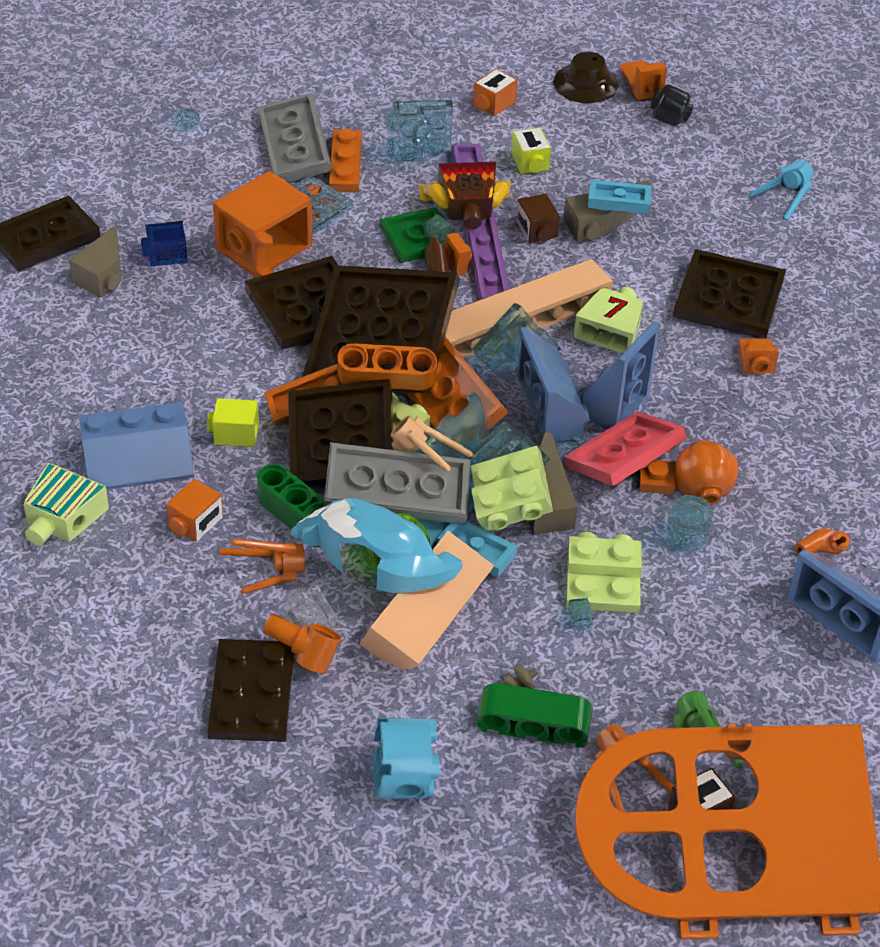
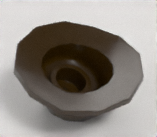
[553,51,620,104]

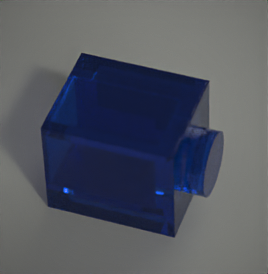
[141,221,188,267]

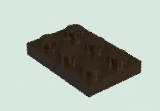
[0,195,101,271]
[207,639,294,742]

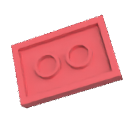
[564,411,687,486]

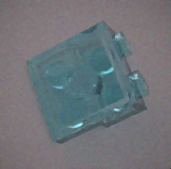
[387,100,453,162]

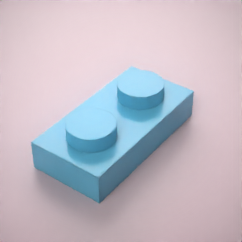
[587,179,652,214]
[437,521,517,578]

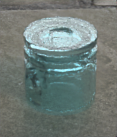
[666,495,713,553]

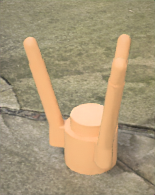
[390,416,473,472]

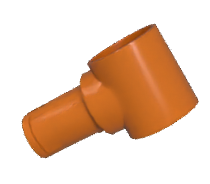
[263,613,342,674]

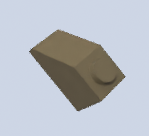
[69,228,122,298]

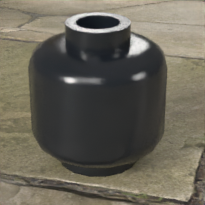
[649,84,694,126]

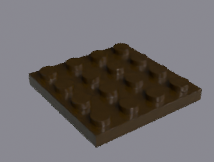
[302,265,460,394]

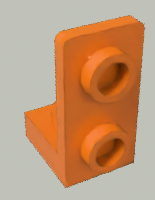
[620,60,667,100]

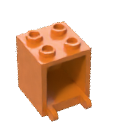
[213,171,313,277]

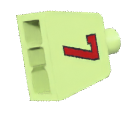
[573,287,643,353]

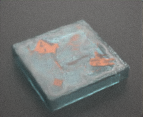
[293,175,354,236]

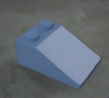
[580,321,660,429]

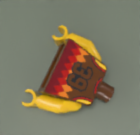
[418,162,511,229]

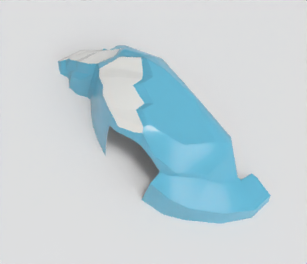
[290,497,463,593]

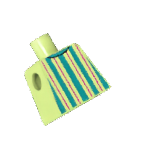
[24,463,109,546]

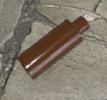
[425,238,449,272]

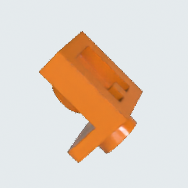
[738,338,779,375]

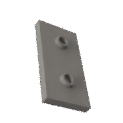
[257,93,333,183]
[323,442,470,524]

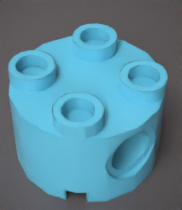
[373,718,440,799]

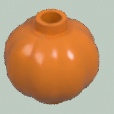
[674,440,739,505]

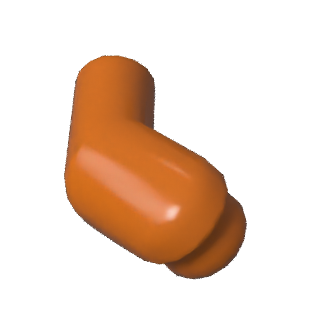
[794,528,850,554]

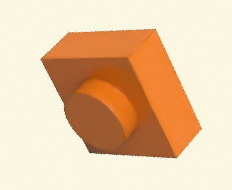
[445,233,472,276]
[639,460,675,494]

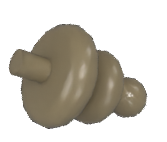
[503,664,538,689]

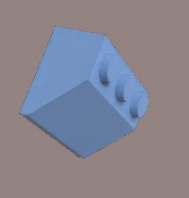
[517,327,589,442]
[79,402,194,490]
[787,550,880,662]

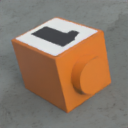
[473,69,518,116]
[166,479,223,542]

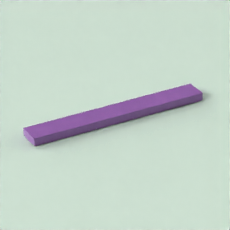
[451,144,509,301]

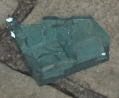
[472,303,561,377]
[417,392,489,463]

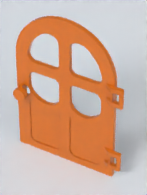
[575,723,880,939]

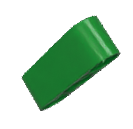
[257,464,324,548]
[476,683,593,747]

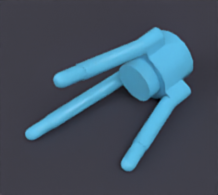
[749,158,814,220]

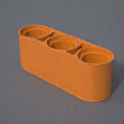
[337,344,437,390]

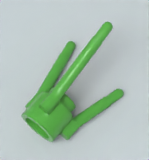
[673,691,743,768]

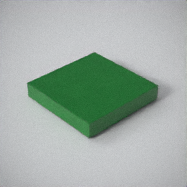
[379,207,452,263]

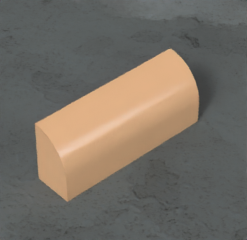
[360,531,494,669]

